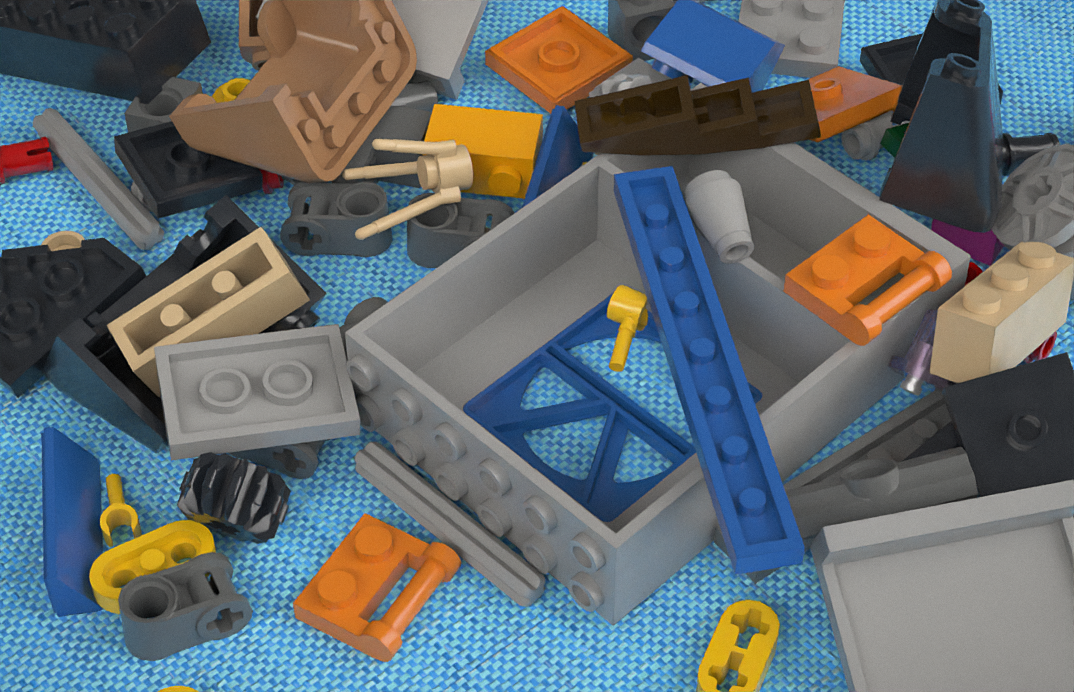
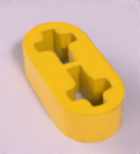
[696,600,780,692]

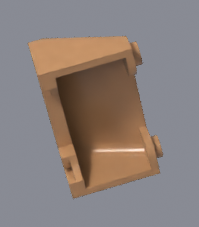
[169,0,417,184]

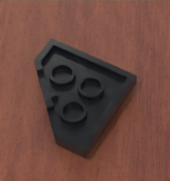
[0,238,146,398]

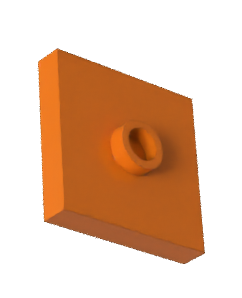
[485,6,633,114]
[808,66,902,143]

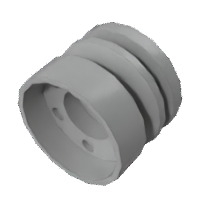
[992,144,1074,300]

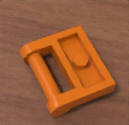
[783,214,952,346]
[293,513,462,662]

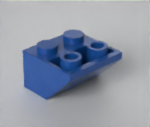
[641,0,785,92]

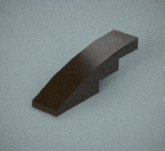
[574,75,821,156]

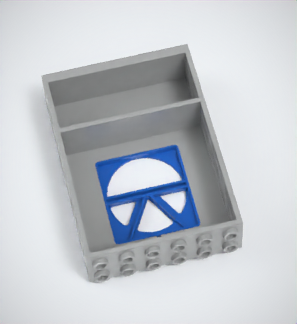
[345,83,971,626]

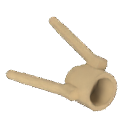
[342,139,473,240]

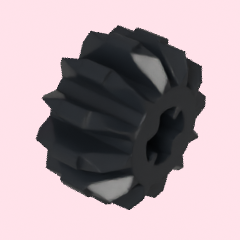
[177,452,291,544]

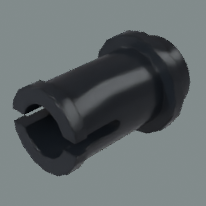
[1002,133,1060,176]

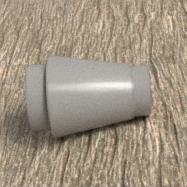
[685,170,754,264]

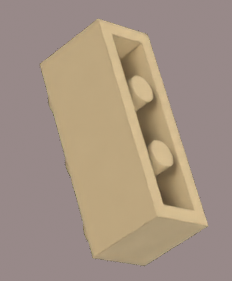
[107,226,310,397]
[930,241,1074,383]

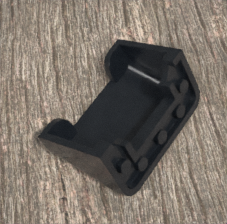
[879,0,1003,233]
[42,195,327,453]

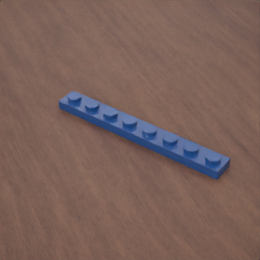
[614,166,805,575]

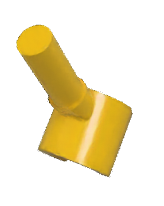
[607,285,648,372]
[100,474,142,547]

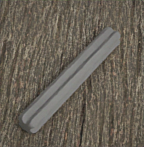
[33,108,164,250]
[354,442,546,607]

